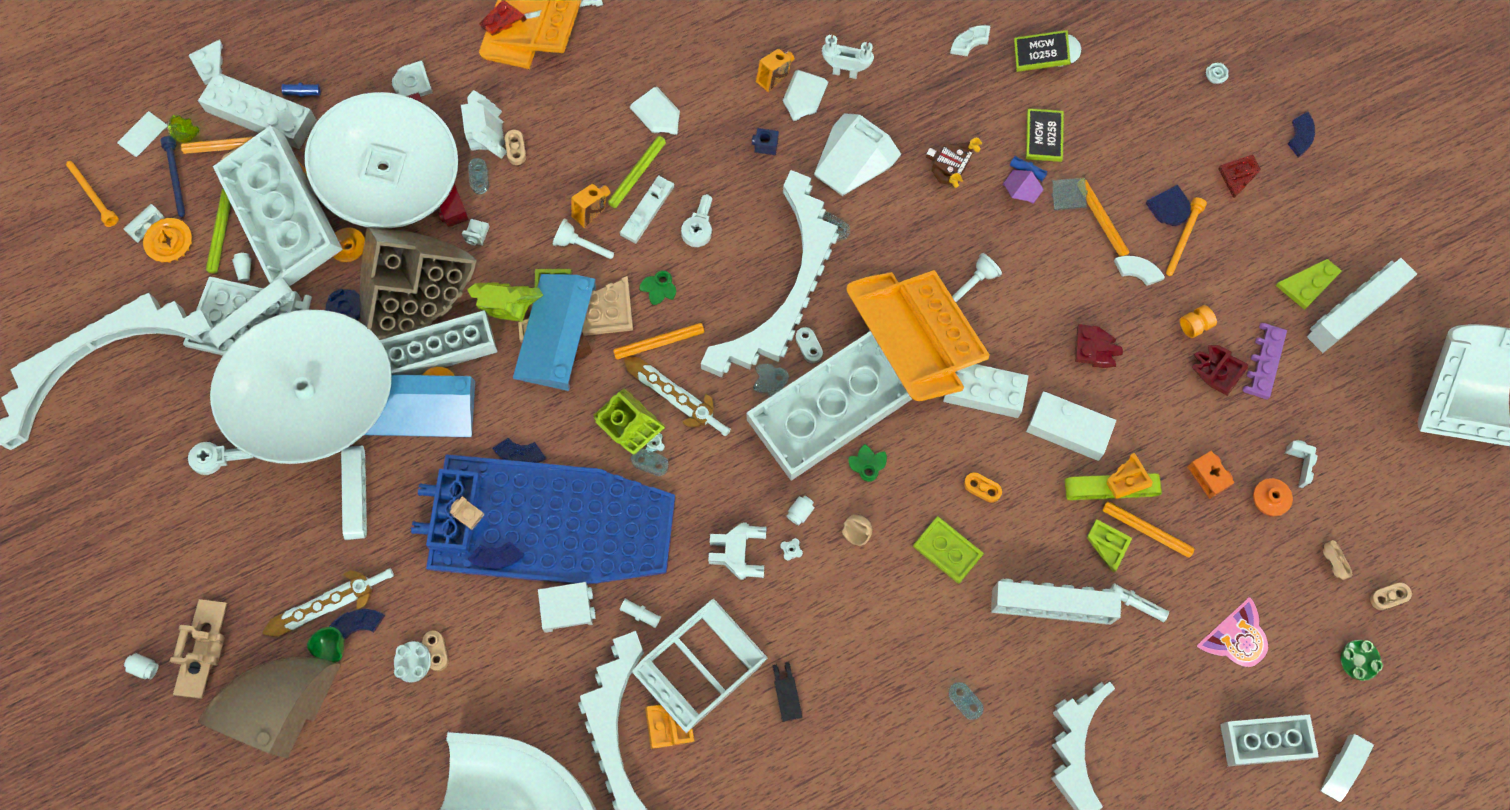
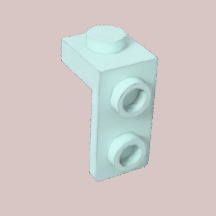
[1285,440,1317,488]

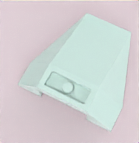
[814,114,901,196]

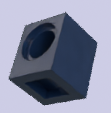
[752,128,779,156]

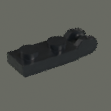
[772,662,803,722]

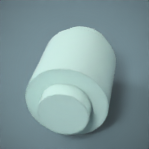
[786,496,814,526]
[124,653,158,679]

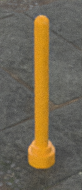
[66,161,119,227]
[1166,197,1207,276]

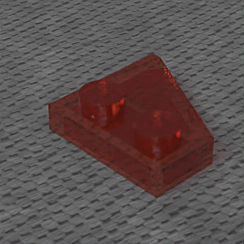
[479,0,527,36]
[1218,154,1261,198]

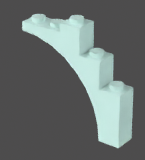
[1051,682,1115,810]

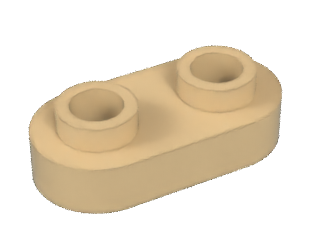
[505,130,526,165]
[1323,540,1352,580]
[1370,583,1412,610]
[422,631,449,671]

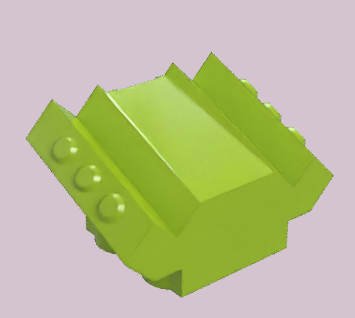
[467,282,543,322]
[593,389,665,455]

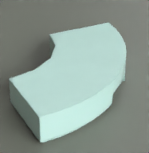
[950,25,990,56]
[1114,256,1165,286]

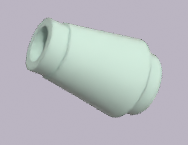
[232,253,252,282]

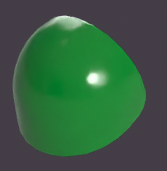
[307,627,345,662]

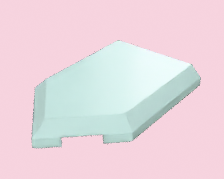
[783,70,828,122]
[630,87,680,134]

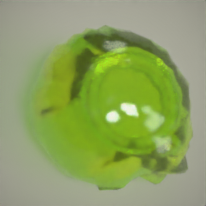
[168,115,200,143]

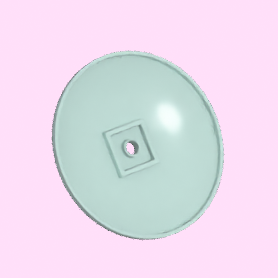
[305,92,458,229]

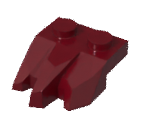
[1075,324,1123,368]
[1192,345,1248,396]

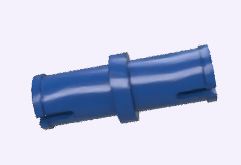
[282,83,321,97]
[1010,156,1048,182]

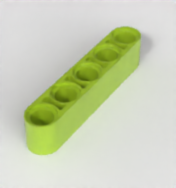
[1064,473,1162,500]

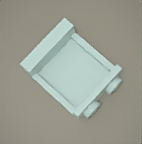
[538,582,596,633]

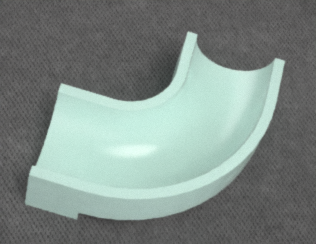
[440,732,596,810]

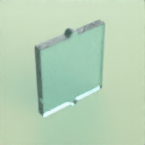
[1051,178,1088,210]

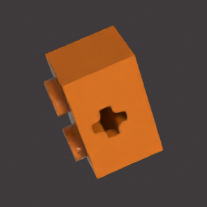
[1187,450,1235,499]

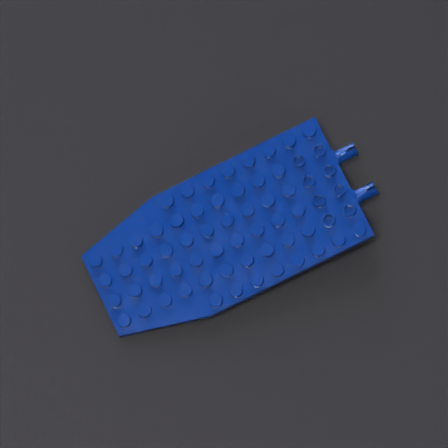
[411,454,675,585]

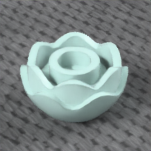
[1206,63,1228,84]

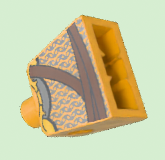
[756,49,795,92]
[571,184,611,228]

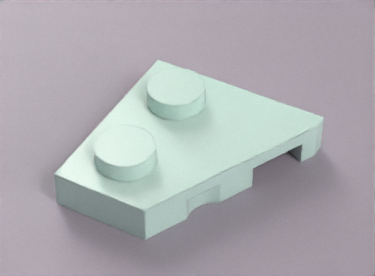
[189,40,223,85]

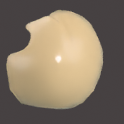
[842,514,872,546]

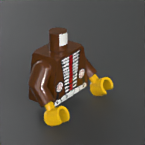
[926,137,982,188]

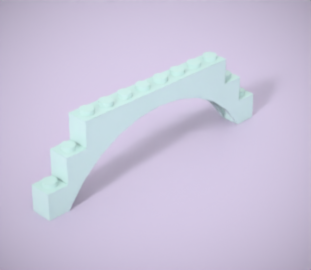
[701,170,839,378]
[0,293,214,450]
[578,631,647,810]

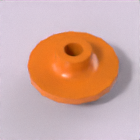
[1253,478,1293,517]

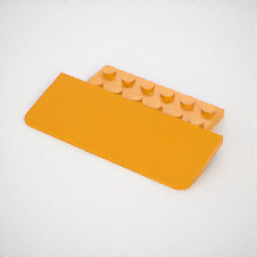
[479,0,582,69]
[846,270,990,401]

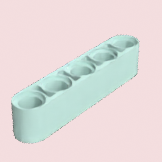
[208,278,295,351]
[341,445,367,540]

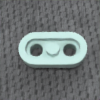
[796,327,823,363]

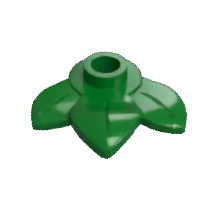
[639,271,676,305]
[848,444,887,482]

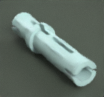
[1110,583,1169,622]

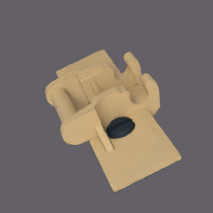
[170,599,227,699]

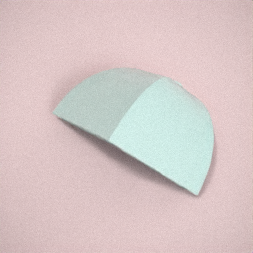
[1418,324,1510,446]

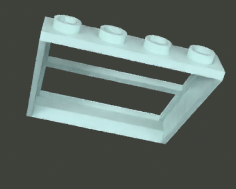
[632,599,768,733]

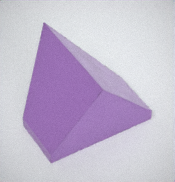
[1003,170,1044,204]

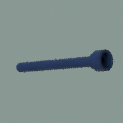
[160,136,185,217]

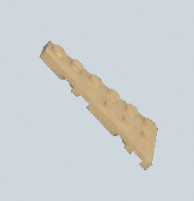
[518,276,633,343]

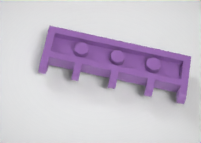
[1242,323,1287,400]

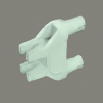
[822,35,874,79]
[708,522,766,580]

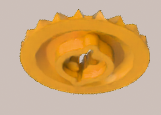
[143,218,193,263]

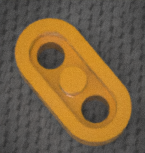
[964,473,1002,503]

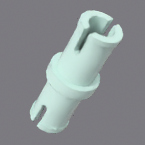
[620,598,661,628]

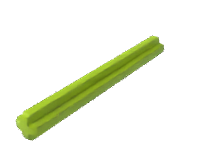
[608,136,666,208]
[206,188,231,274]

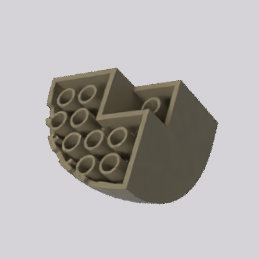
[360,227,477,340]
[198,656,341,759]

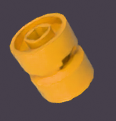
[1179,305,1217,338]

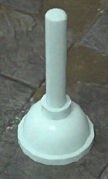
[553,218,614,259]
[952,253,1002,302]

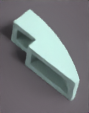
[1320,734,1374,802]

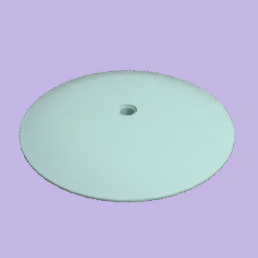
[210,310,392,464]

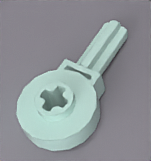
[681,194,712,247]
[188,442,253,475]

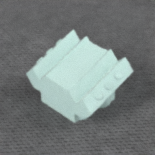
[461,90,507,159]

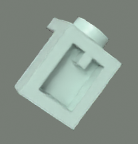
[462,219,490,245]

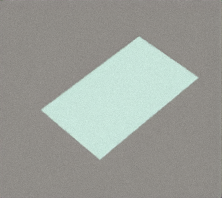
[117,111,168,157]

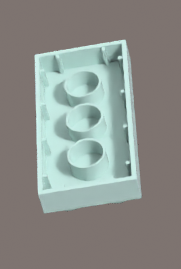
[213,125,343,287]
[747,331,912,481]

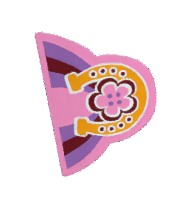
[1197,597,1268,667]

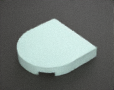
[392,61,433,97]

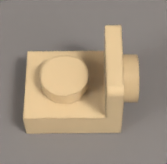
[450,496,485,530]

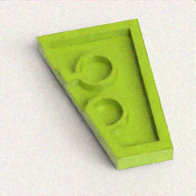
[1276,259,1342,310]

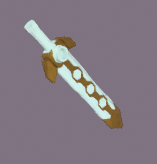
[624,357,731,436]
[262,568,394,637]

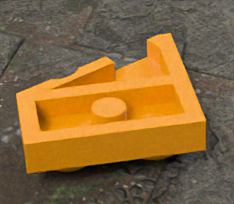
[1107,453,1153,499]

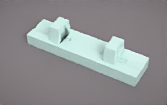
[620,175,674,244]

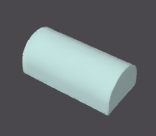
[123,204,165,243]

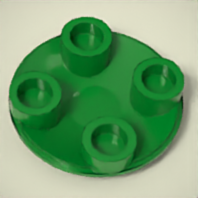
[1341,640,1383,681]

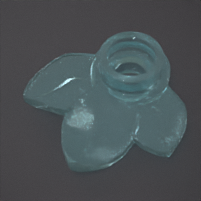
[753,364,789,397]

